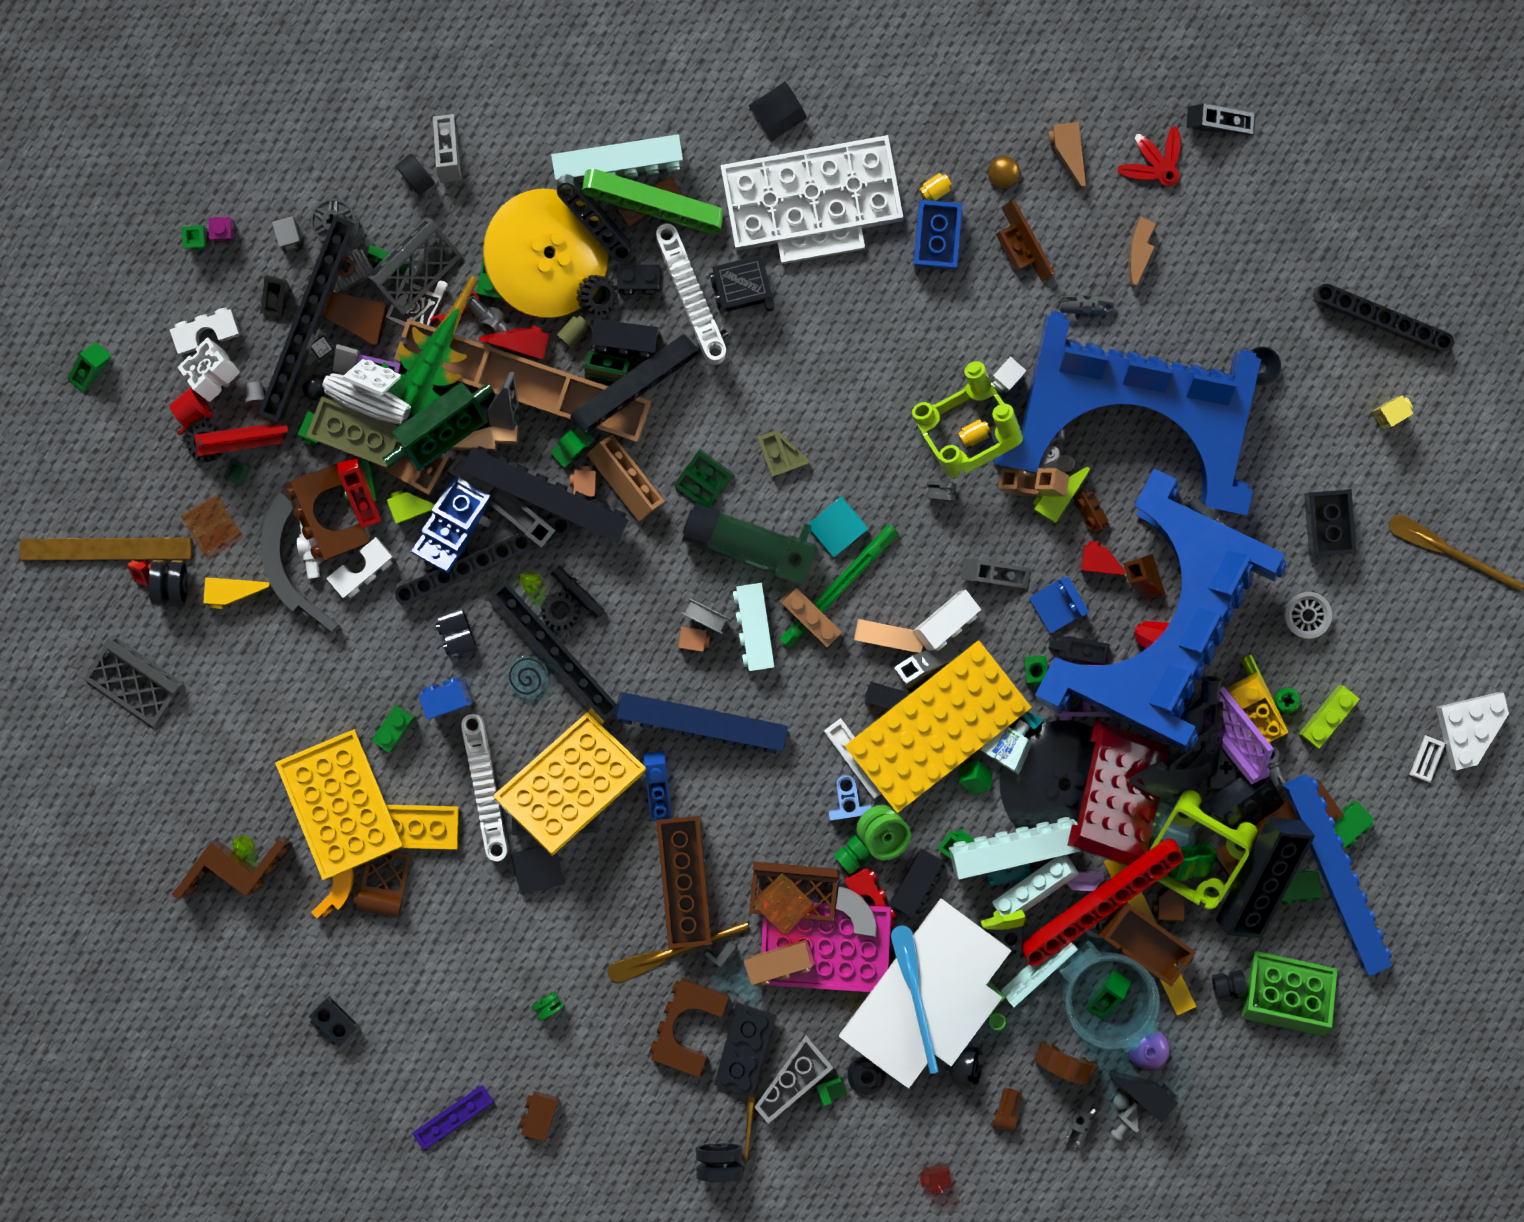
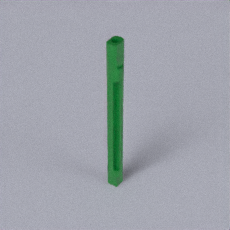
[779,524,899,649]

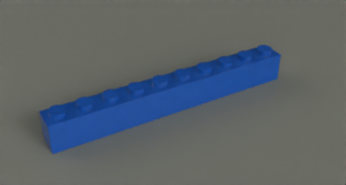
[1282,774,1392,977]

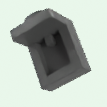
[704,940,737,967]

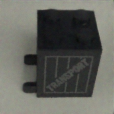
[709,255,774,313]

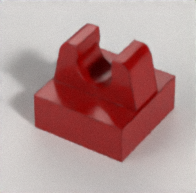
[127,560,151,586]

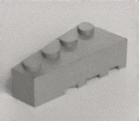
[755,1034,834,1124]

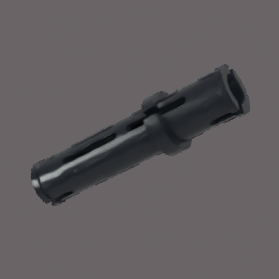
[550,565,605,619]

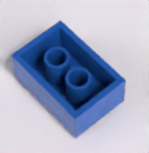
[913,200,962,271]
[418,677,474,719]

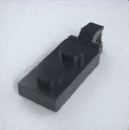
[1048,636,1110,665]

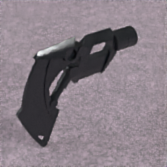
[1129,676,1223,800]

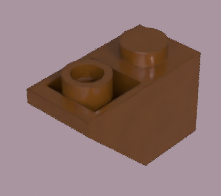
[1123,554,1165,600]

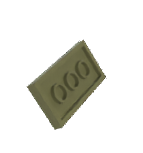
[306,396,398,468]

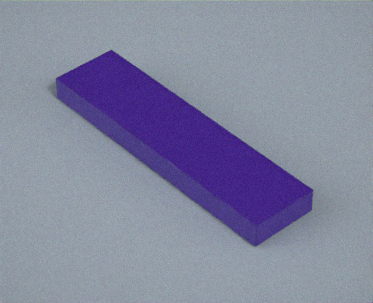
[412,1084,495,1150]

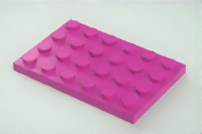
[761,899,892,992]

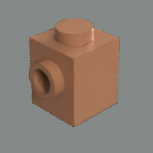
[570,466,597,497]

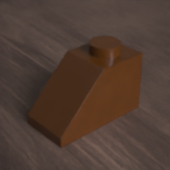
[1152,880,1186,921]

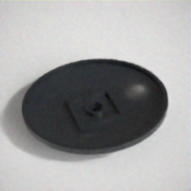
[1000,720,1095,829]

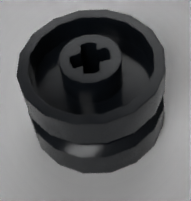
[149,560,188,606]
[696,1143,743,1182]

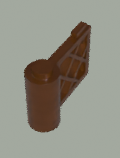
[353,852,412,918]

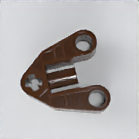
[1034,1041,1098,1085]

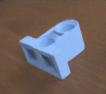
[828,775,871,820]

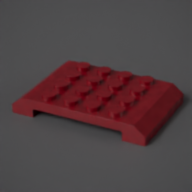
[1067,721,1168,866]

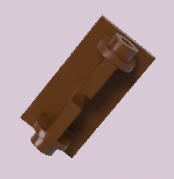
[1073,488,1109,534]

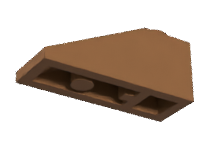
[1048,122,1086,189]

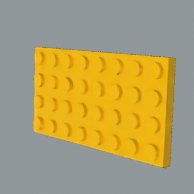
[844,640,1032,813]

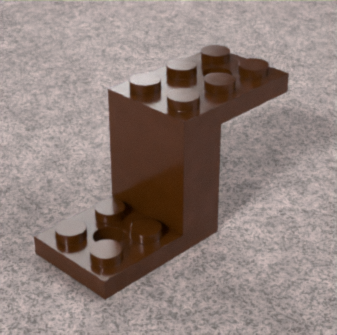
[172,836,291,900]

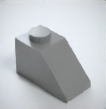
[333,344,363,376]

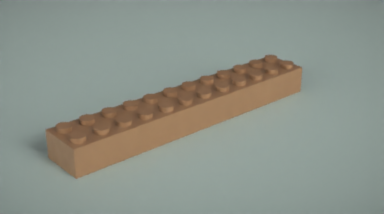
[394,319,652,443]

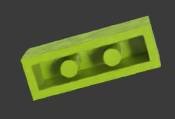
[1299,685,1360,749]

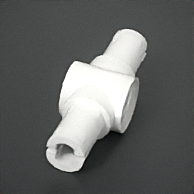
[297,520,320,579]

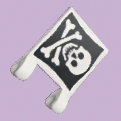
[386,267,448,326]

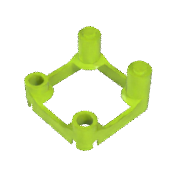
[912,361,1023,478]
[1149,790,1258,909]

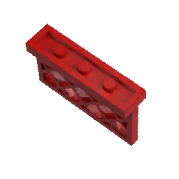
[194,422,288,457]

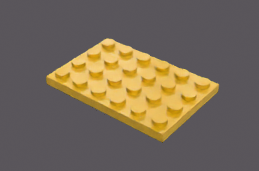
[493,712,646,856]
[275,729,403,881]

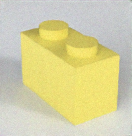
[1372,395,1414,430]

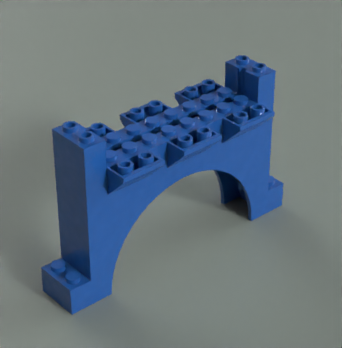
[993,311,1261,515]
[1035,469,1287,753]

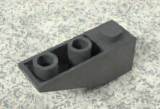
[895,641,960,692]

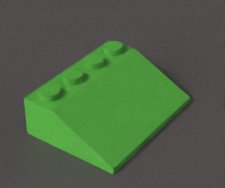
[1242,951,1338,1036]

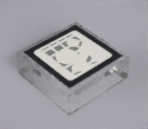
[310,333,335,363]

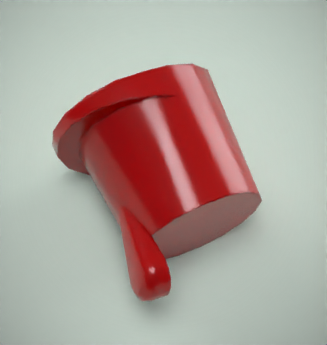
[169,387,213,435]

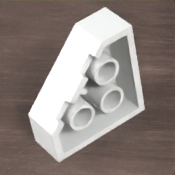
[1436,692,1509,770]

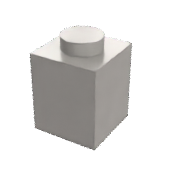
[272,216,302,251]

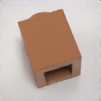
[678,627,710,652]

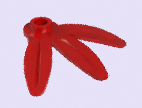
[1118,126,1181,187]

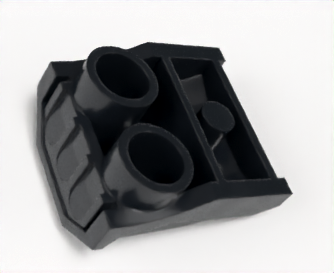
[749,81,807,142]

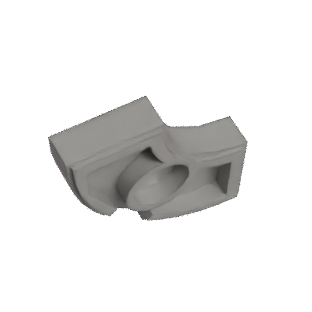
[836,887,877,936]

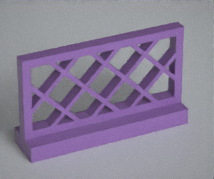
[1204,686,1274,784]

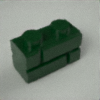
[584,350,631,385]

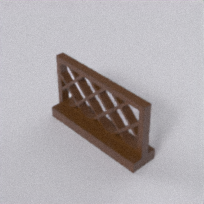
[749,861,840,922]

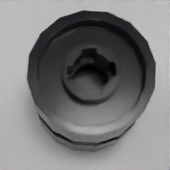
[1212,970,1248,1002]

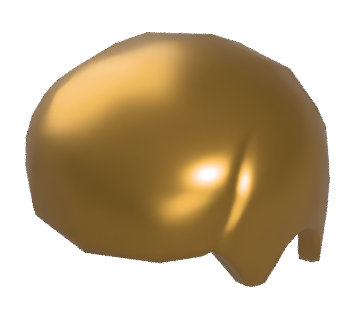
[988,155,1020,189]

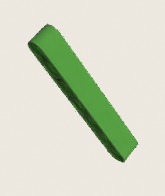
[582,169,724,234]

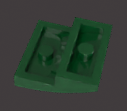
[673,449,734,507]

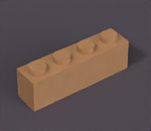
[586,434,665,521]

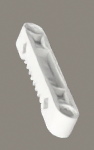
[656,223,726,365]
[461,714,508,861]

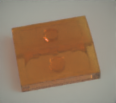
[181,494,240,554]
[752,873,815,935]

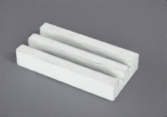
[1409,735,1446,783]

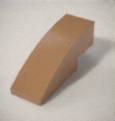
[1128,217,1156,287]

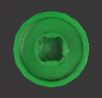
[833,835,873,875]

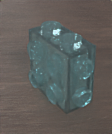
[1149,798,1201,847]

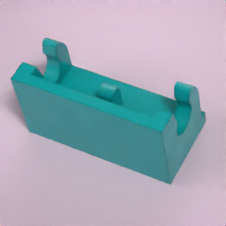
[987,863,1031,886]

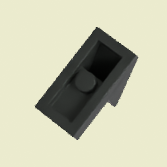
[260,275,290,318]

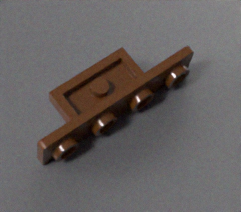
[996,200,1055,282]

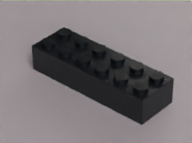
[1216,817,1315,938]

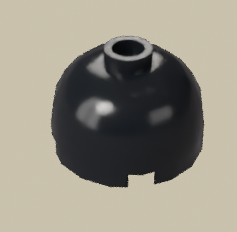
[946,1046,983,1090]

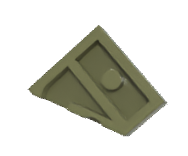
[757,430,810,477]

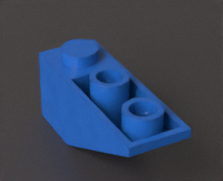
[644,751,672,820]

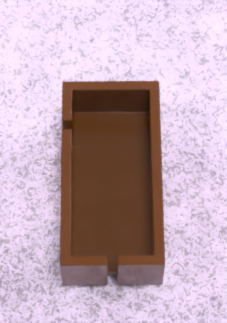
[1098,903,1196,987]

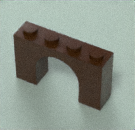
[285,464,370,564]
[649,977,729,1077]

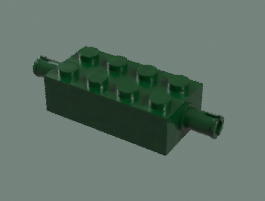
[382,382,495,471]

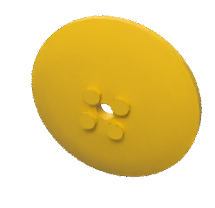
[483,189,608,318]

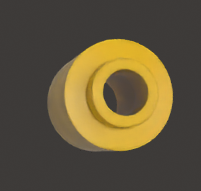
[919,173,952,201]
[958,419,991,448]

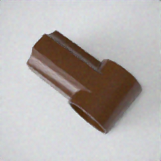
[992,1087,1022,1133]

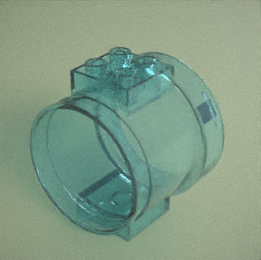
[1057,941,1160,1053]

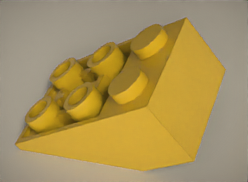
[1224,672,1288,750]

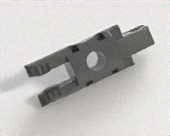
[1058,295,1114,315]
[1063,1094,1097,1150]

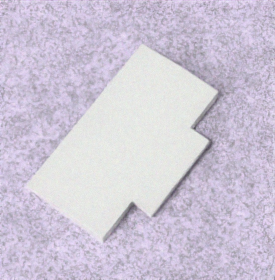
[721,135,903,264]
[838,898,1011,1088]

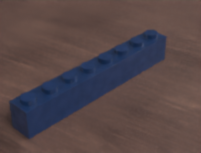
[614,691,788,754]

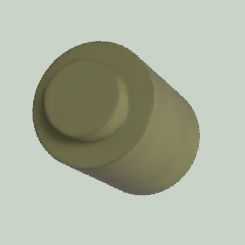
[557,315,589,349]

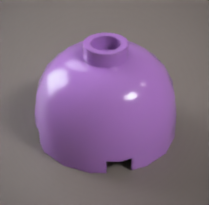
[1126,1027,1169,1070]

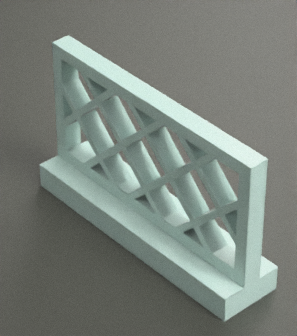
[1000,943,1078,1007]

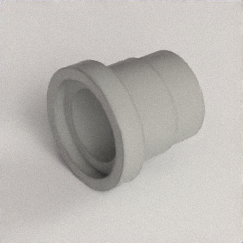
[245,382,265,405]

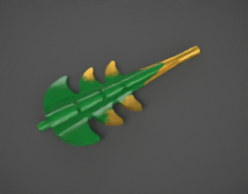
[381,276,478,415]

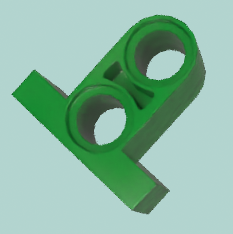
[550,427,596,468]

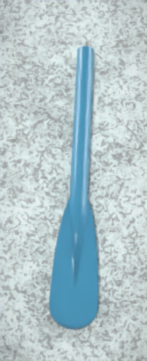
[891,925,939,1074]

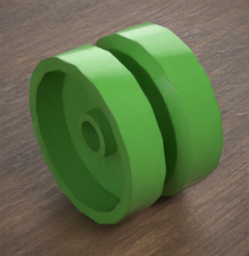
[856,805,911,860]

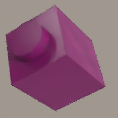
[208,217,235,242]

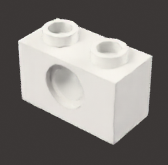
[990,356,1026,393]

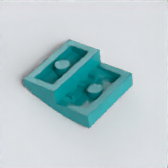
[807,496,869,557]

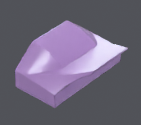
[1066,871,1104,891]

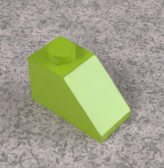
[387,490,435,524]

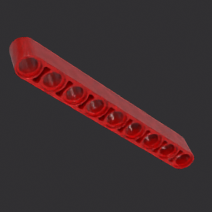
[1022,839,1184,966]

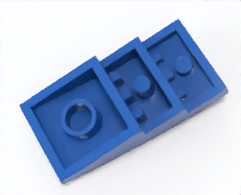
[411,476,491,574]

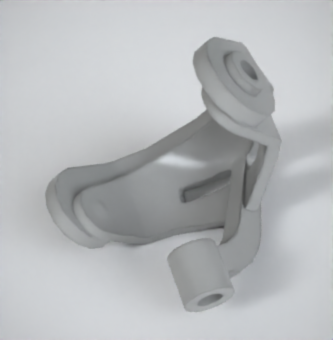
[1034,429,1075,473]

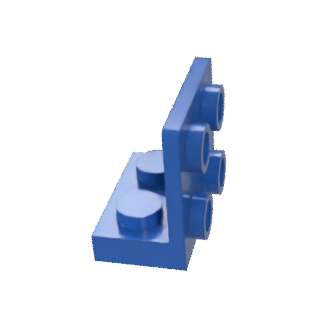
[1029,575,1089,633]

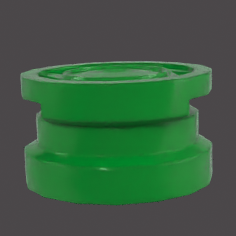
[530,991,564,1021]

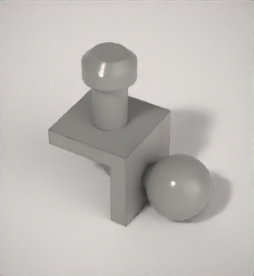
[1111,1093,1139,1141]

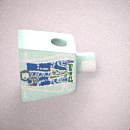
[981,720,1032,774]

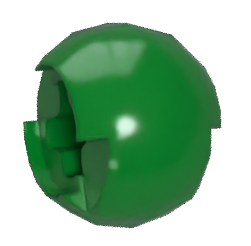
[1274,687,1300,714]

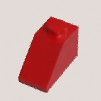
[1080,541,1125,575]

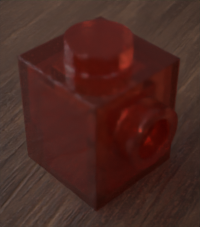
[919,1163,952,1194]

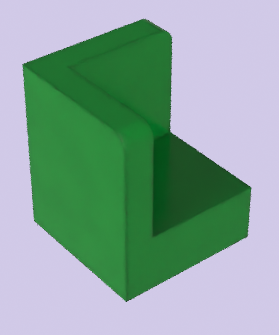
[959,760,992,795]
[816,1074,847,1106]

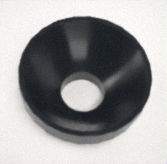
[1250,346,1281,385]
[847,1056,886,1095]

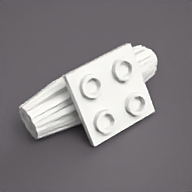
[322,359,411,425]

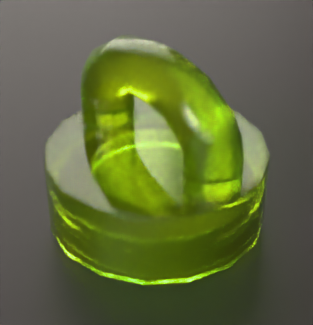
[520,573,541,594]
[232,835,254,856]

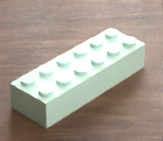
[551,134,684,189]
[949,817,1081,879]

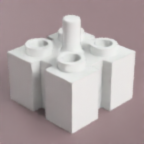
[178,337,240,402]

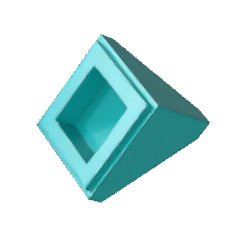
[1022,712,1043,729]

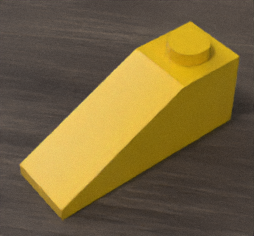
[203,578,272,609]

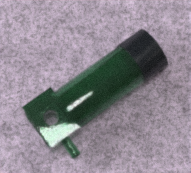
[682,502,817,586]

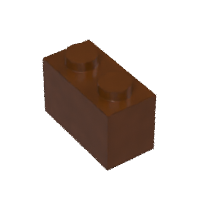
[519,1091,559,1142]

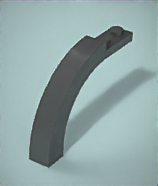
[447,454,555,548]
[261,492,339,632]

